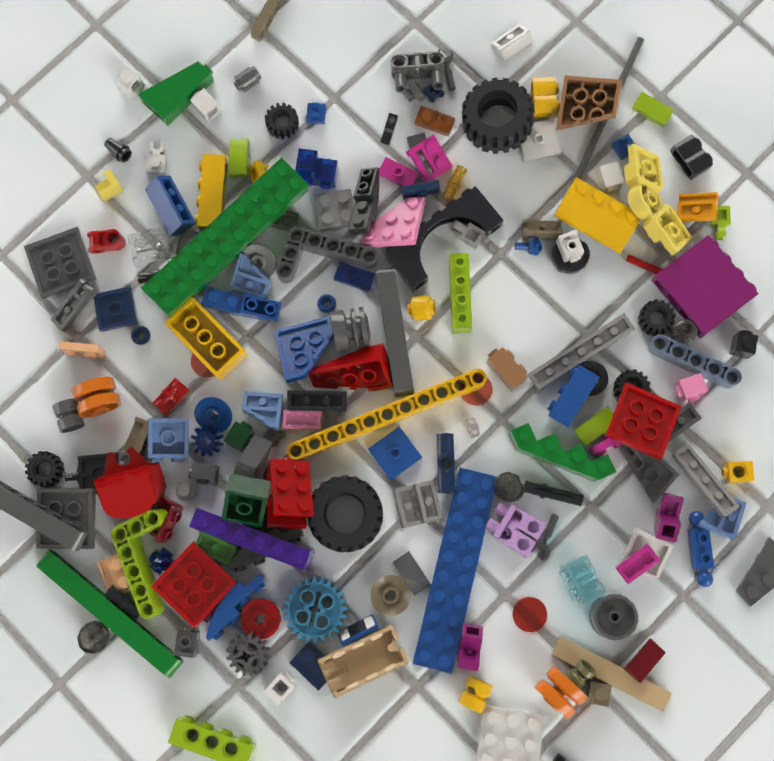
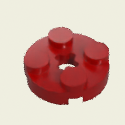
[241,598,282,639]

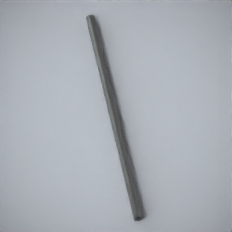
[569,37,644,187]

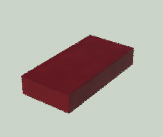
[624,638,666,683]

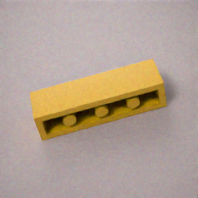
[195,154,228,231]

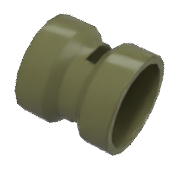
[567,659,596,689]

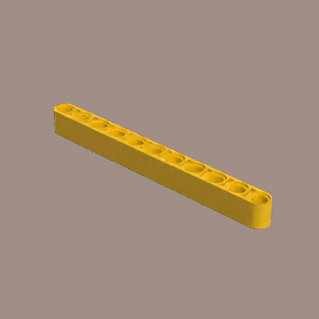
[287,369,487,461]

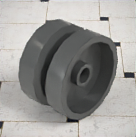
[589,594,638,640]

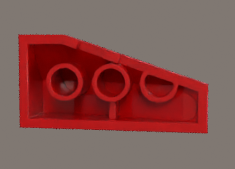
[308,343,393,391]

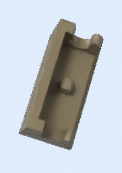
[522,219,562,240]
[120,417,148,457]

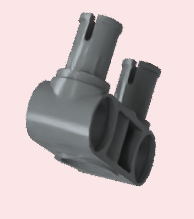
[391,52,445,93]

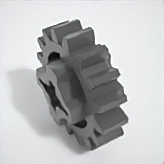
[226,631,271,677]

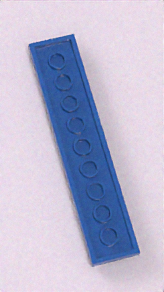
[412,467,498,674]

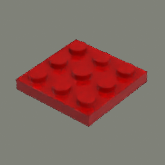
[604,382,681,460]
[151,541,238,628]

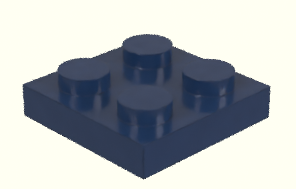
[94,286,138,332]

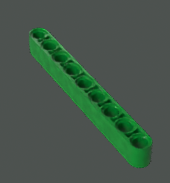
[36,549,184,678]

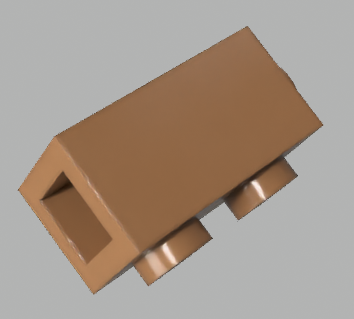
[487,347,528,392]

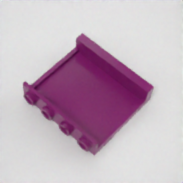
[651,235,759,339]

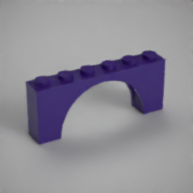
[189,508,315,571]

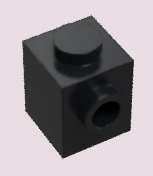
[729,330,758,359]

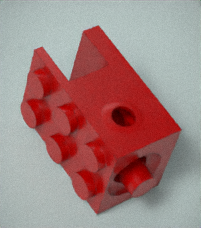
[263,457,314,529]

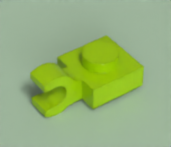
[710,206,731,240]

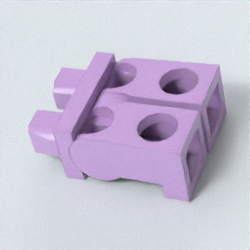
[485,502,547,558]

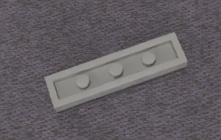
[672,444,740,519]

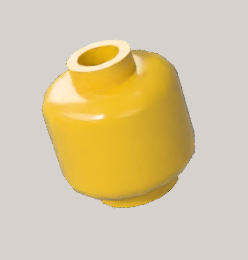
[407,295,436,321]

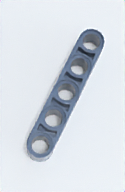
[648,334,742,389]

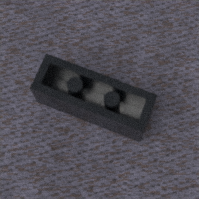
[287,390,347,411]

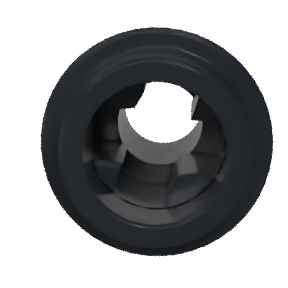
[104,138,132,163]

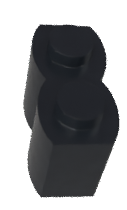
[670,134,713,180]

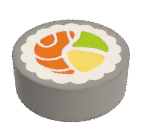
[465,418,480,438]

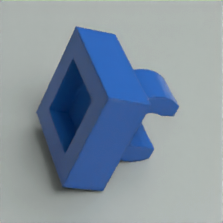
[306,102,326,124]
[611,134,636,160]

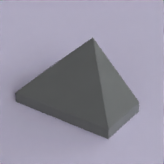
[393,551,431,596]

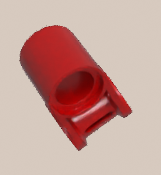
[87,229,126,254]

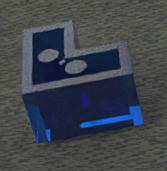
[295,148,339,189]

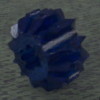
[191,424,224,457]

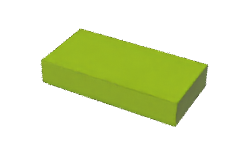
[632,92,674,127]

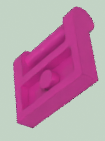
[405,134,453,182]

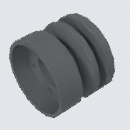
[330,307,370,351]

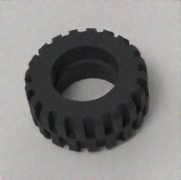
[462,77,534,154]
[307,475,383,553]

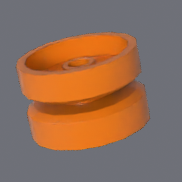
[71,376,121,418]
[534,666,588,719]

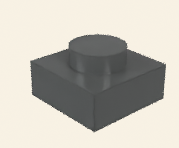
[407,132,426,155]

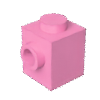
[674,373,708,403]

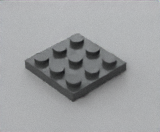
[24,227,97,299]
[36,488,96,549]

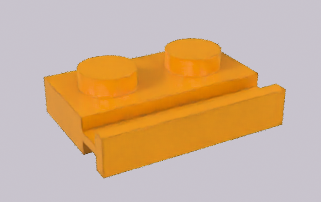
[677,192,719,222]

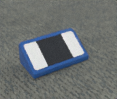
[338,614,379,646]

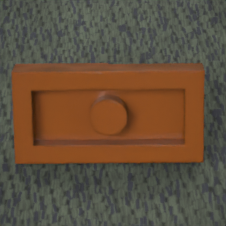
[414,106,456,137]

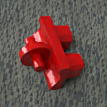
[152,378,191,417]

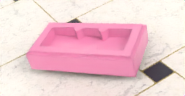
[282,410,322,431]

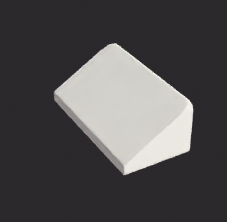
[491,24,533,61]

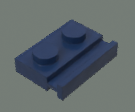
[289,641,326,691]

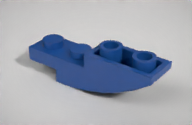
[201,286,281,322]
[206,574,267,641]

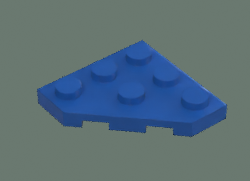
[274,316,334,383]

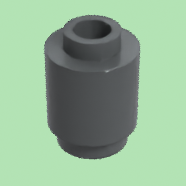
[233,66,262,93]

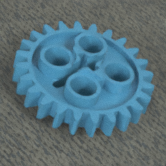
[282,577,348,644]

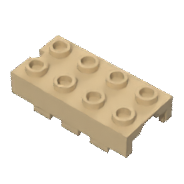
[317,625,409,699]

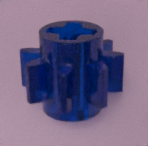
[149,548,174,574]

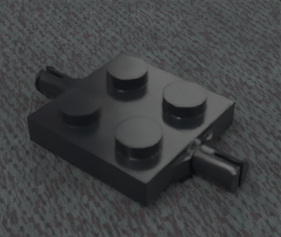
[65,452,119,494]

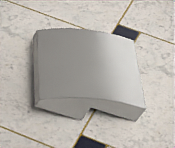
[392,480,443,528]

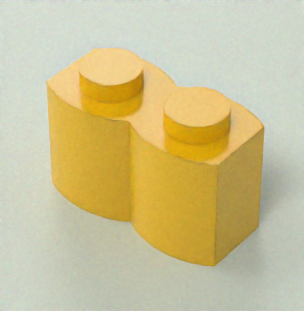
[531,77,560,118]

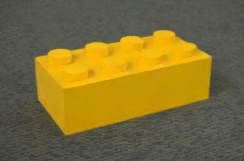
[164,297,248,382]

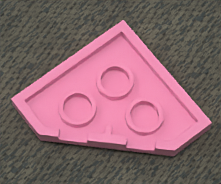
[360,197,426,247]

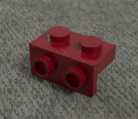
[149,496,184,543]

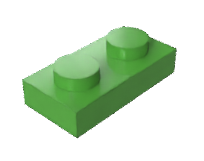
[196,532,238,565]

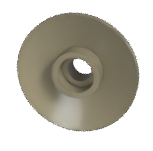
[370,575,411,616]

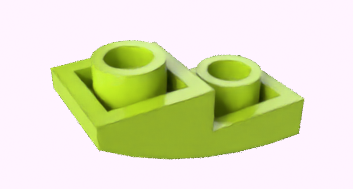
[228,138,250,178]
[574,406,613,446]

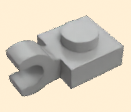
[450,220,486,249]

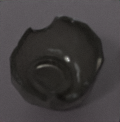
[493,472,525,502]
[77,620,110,654]

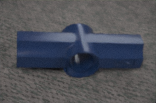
[436,433,455,494]

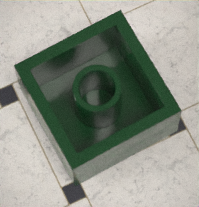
[221,474,271,527]

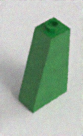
[138,61,214,126]

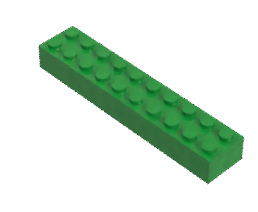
[141,157,308,318]

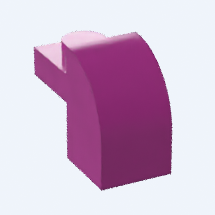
[654,493,684,542]
[458,623,483,671]

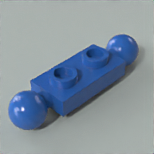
[687,511,714,587]

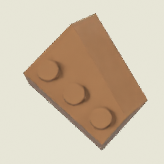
[556,75,622,131]

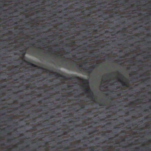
[438,49,456,91]
[532,514,559,561]

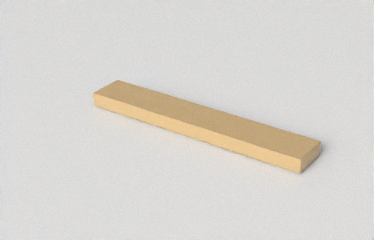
[551,636,672,712]

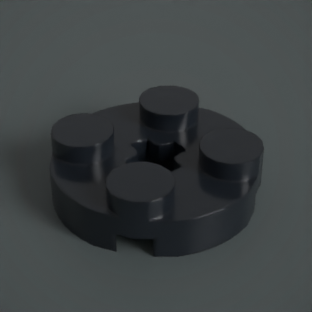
[551,239,590,274]

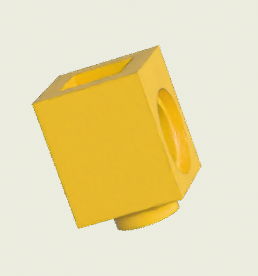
[721,461,755,484]

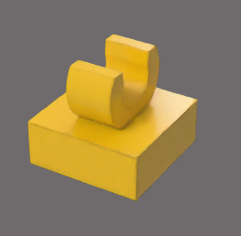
[248,160,269,183]

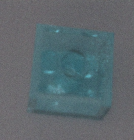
[559,555,606,603]

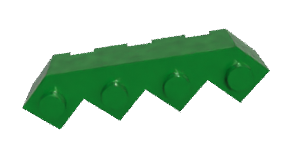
[509,423,616,482]

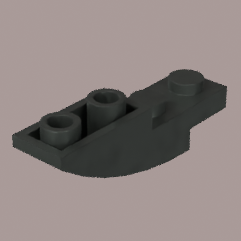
[348,167,380,235]
[228,528,304,573]

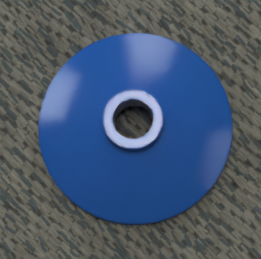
[194,397,232,433]

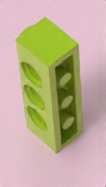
[449,253,472,334]
[168,715,256,761]

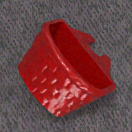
[93,447,167,519]

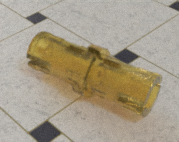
[441,165,467,203]

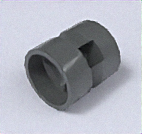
[52,398,85,433]

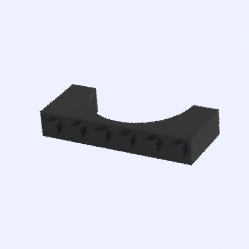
[385,186,504,293]

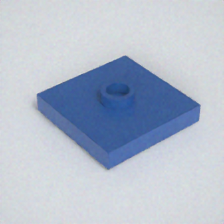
[368,426,422,481]

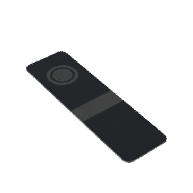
[380,113,398,145]

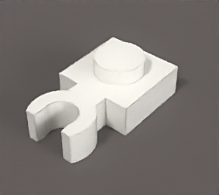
[145,142,167,175]

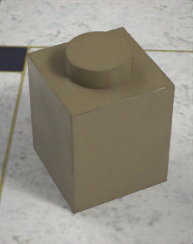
[585,680,612,707]

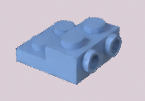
[147,418,189,462]

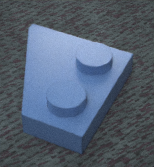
[229,253,272,299]
[242,391,284,431]
[697,497,746,541]

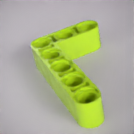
[111,509,168,619]

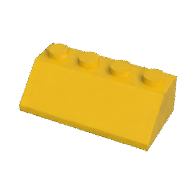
[553,177,640,254]

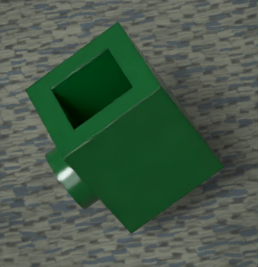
[223,421,255,453]

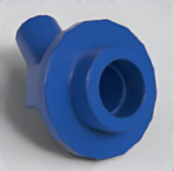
[514,237,542,256]

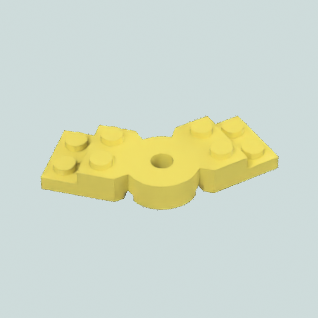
[624,144,692,256]

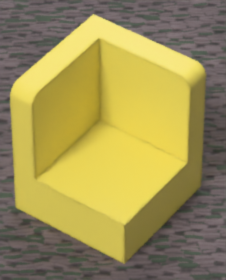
[95,169,124,202]

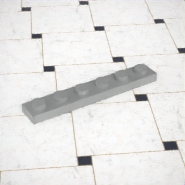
[527,313,635,391]

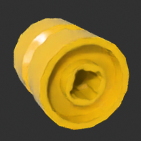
[458,675,493,714]

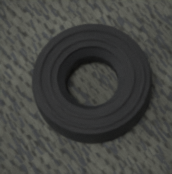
[580,361,608,396]

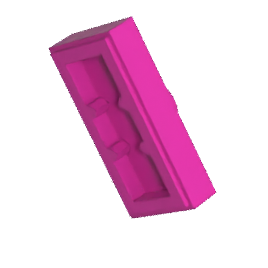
[379,157,419,187]
[615,543,661,584]

